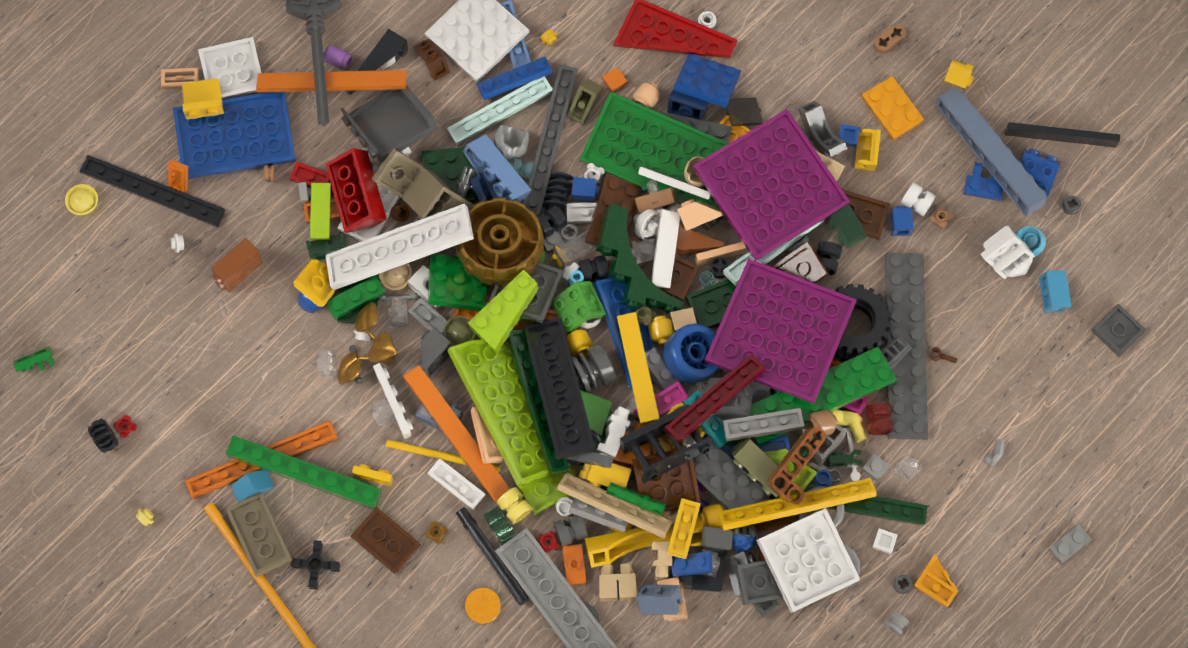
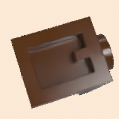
[414,39,450,81]

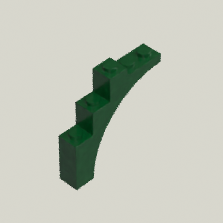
[595,203,683,314]

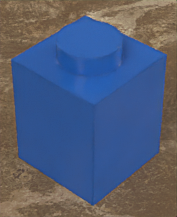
[572,177,599,203]
[890,206,913,236]

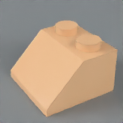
[677,199,724,231]

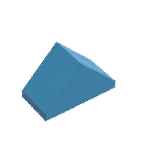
[231,470,275,502]

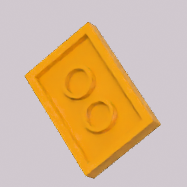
[861,76,924,141]

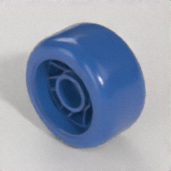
[663,324,720,384]

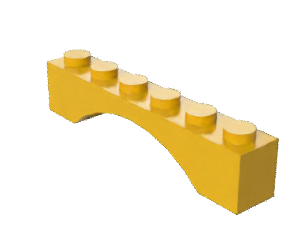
[585,515,704,568]

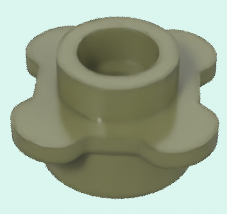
[636,307,655,325]

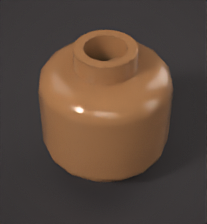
[807,410,838,436]

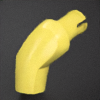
[831,409,867,443]

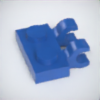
[963,162,1003,201]

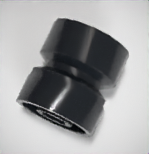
[537,205,567,240]
[816,241,842,275]
[578,255,609,283]

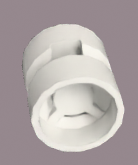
[901,182,936,217]

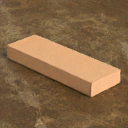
[695,242,749,266]

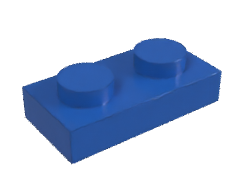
[672,552,712,577]

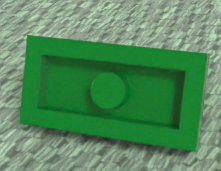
[13,346,54,372]

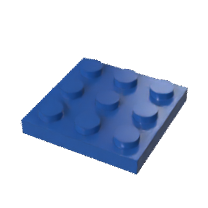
[673,53,741,108]

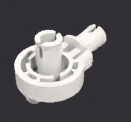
[633,202,681,243]

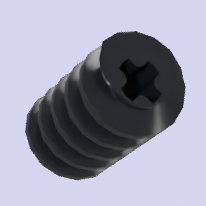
[542,172,574,214]

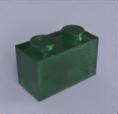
[827,204,867,250]

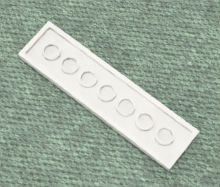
[325,203,474,290]

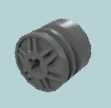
[572,344,616,393]

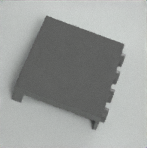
[341,85,438,164]

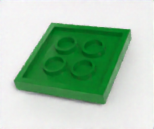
[428,253,486,311]

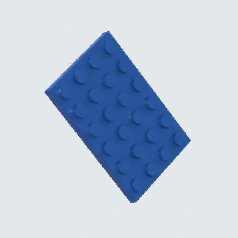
[173,92,296,179]

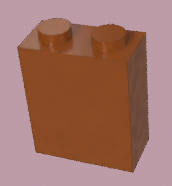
[211,237,263,293]

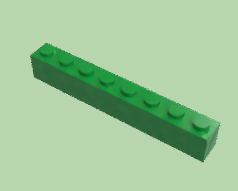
[226,435,381,510]

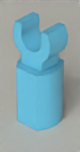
[568,270,584,288]

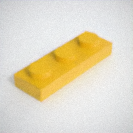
[667,498,701,559]

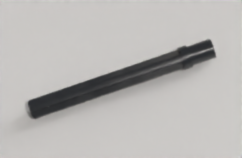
[456,507,528,605]

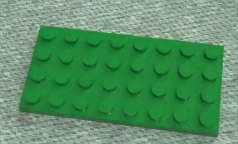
[579,92,729,221]

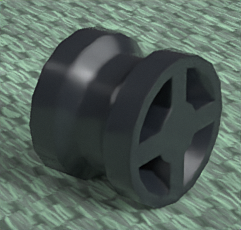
[710,257,729,279]

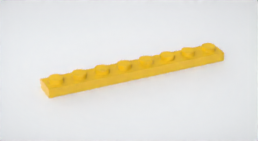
[718,478,876,531]

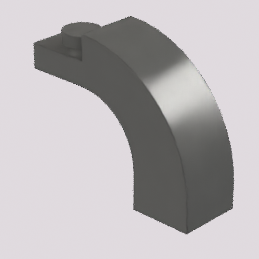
[798,101,847,157]

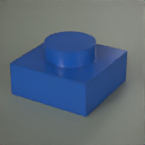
[839,124,860,147]

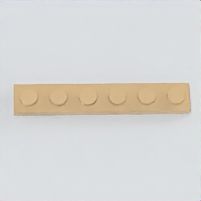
[557,473,673,539]

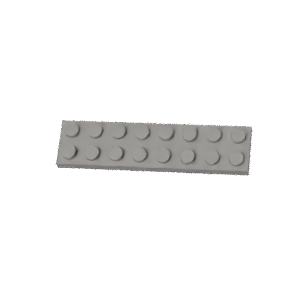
[495,528,617,648]

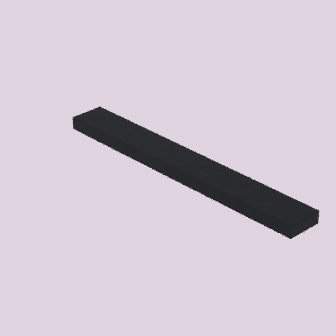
[80,155,226,228]

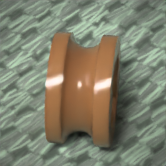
[264,165,275,182]

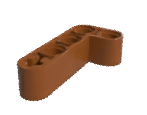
[767,427,826,504]

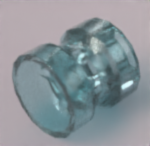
[513,158,534,180]

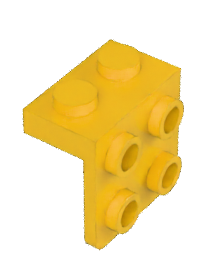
[182,78,224,119]

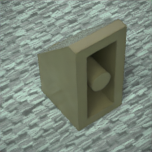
[567,79,604,125]

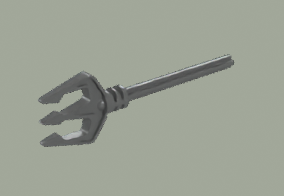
[285,0,342,126]

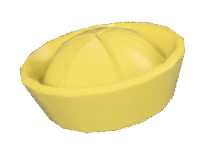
[65,184,98,215]

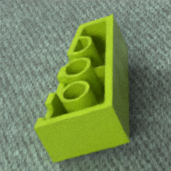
[468,270,539,355]

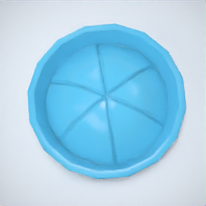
[1016,226,1046,256]

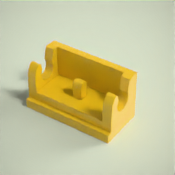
[854,129,881,171]

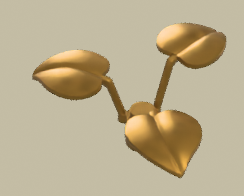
[338,302,398,385]

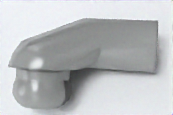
[984,439,1005,466]

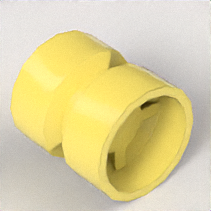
[496,487,533,524]

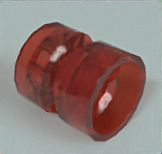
[866,403,893,435]

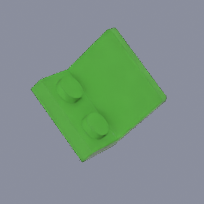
[551,281,607,334]

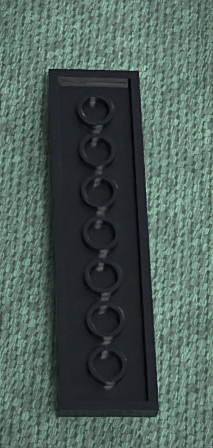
[523,317,596,460]

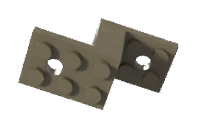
[372,148,475,219]

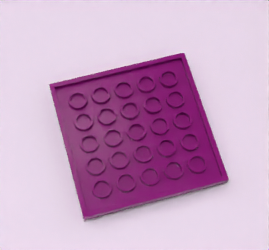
[692,109,850,261]
[705,258,857,404]

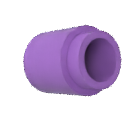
[323,45,352,69]

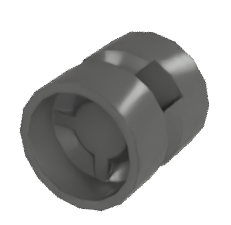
[554,515,588,547]

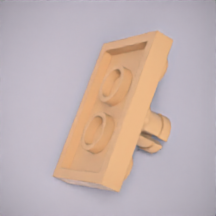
[470,407,505,464]

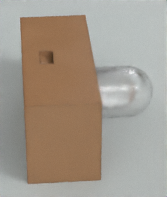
[635,180,678,213]

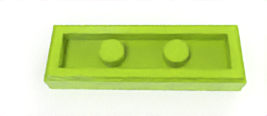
[310,183,331,240]

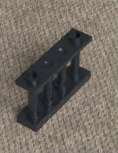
[620,404,713,483]

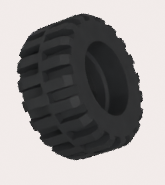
[836,284,892,360]

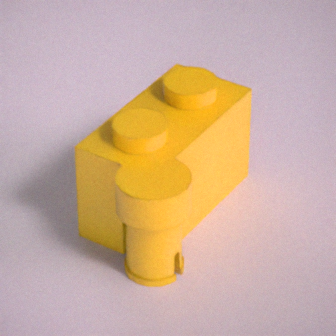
[944,59,974,90]
[578,463,632,488]

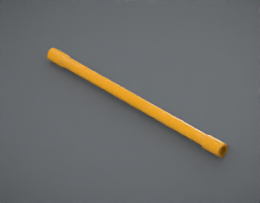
[203,503,317,648]

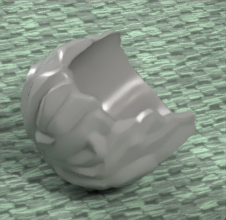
[494,125,529,159]

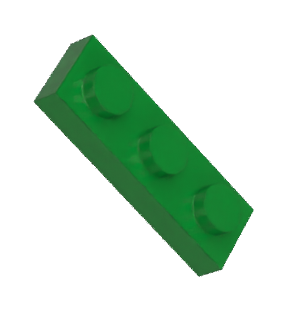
[326,275,385,320]

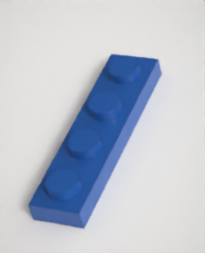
[477,56,553,100]

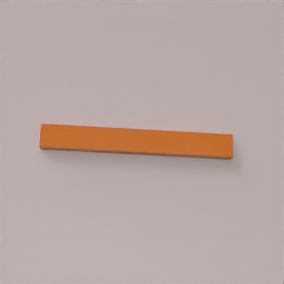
[256,70,407,93]
[403,365,510,503]
[184,420,338,500]

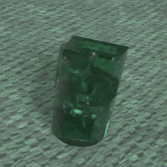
[483,506,516,546]

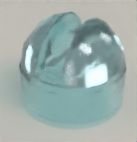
[699,271,715,288]

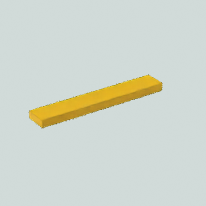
[617,312,659,425]

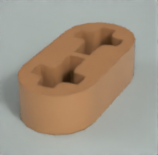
[874,24,905,54]

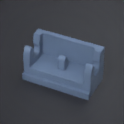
[636,584,682,615]

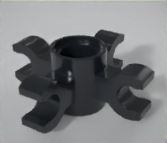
[291,540,340,590]

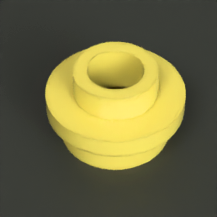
[136,508,154,526]

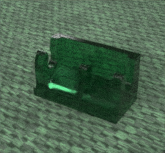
[306,231,347,261]

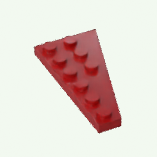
[613,0,737,58]

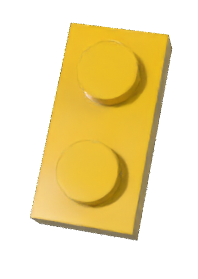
[352,464,393,487]

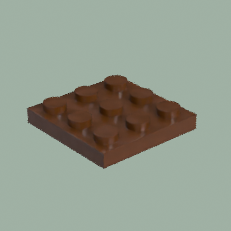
[632,446,701,513]

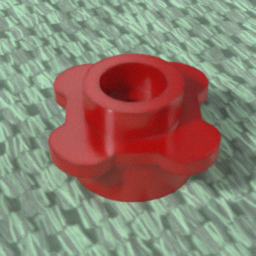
[113,415,137,438]
[537,531,559,553]

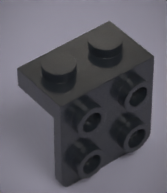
[680,546,725,592]

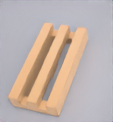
[161,68,199,89]

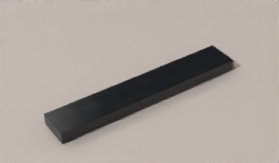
[1004,122,1120,148]

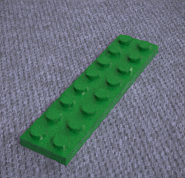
[750,347,897,446]

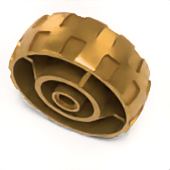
[456,198,544,286]

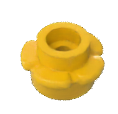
[540,29,558,46]

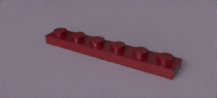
[665,354,765,443]

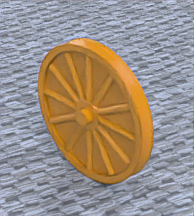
[465,588,501,624]

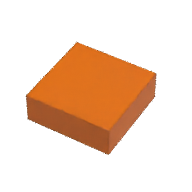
[602,67,628,92]

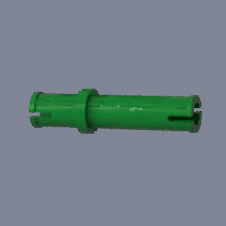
[606,482,666,516]

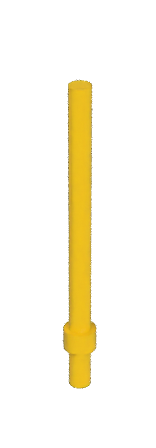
[386,439,501,473]

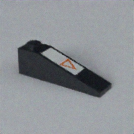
[347,29,408,95]

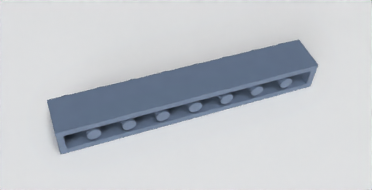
[936,86,1047,217]

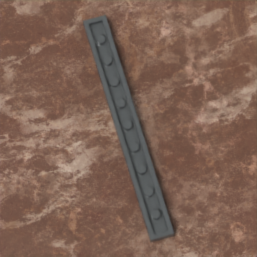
[523,65,578,216]

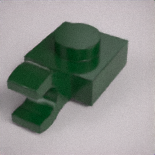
[827,450,862,468]

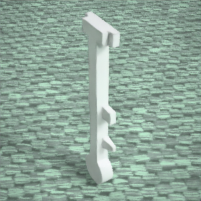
[843,427,860,481]

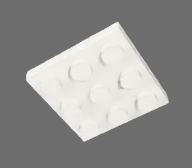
[198,37,261,100]

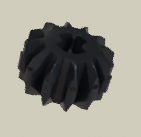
[88,418,118,453]

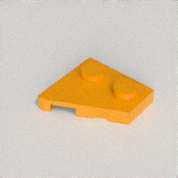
[914,554,958,608]

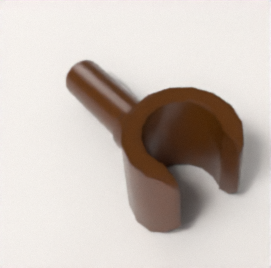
[930,347,957,363]

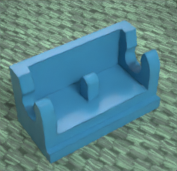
[1039,270,1072,313]

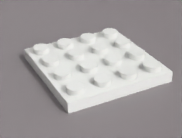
[424,0,529,83]
[756,508,860,613]

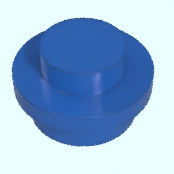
[813,470,832,487]

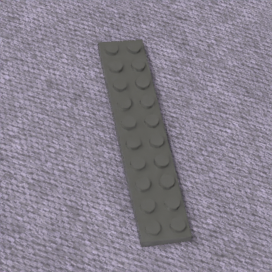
[885,253,928,440]

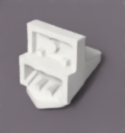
[981,226,1035,279]

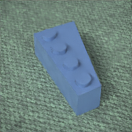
[463,135,531,203]

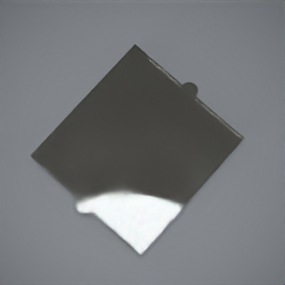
[726,97,763,126]

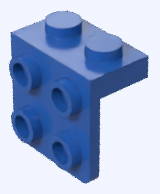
[1021,148,1060,198]

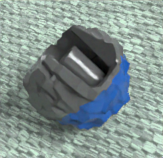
[729,524,758,553]

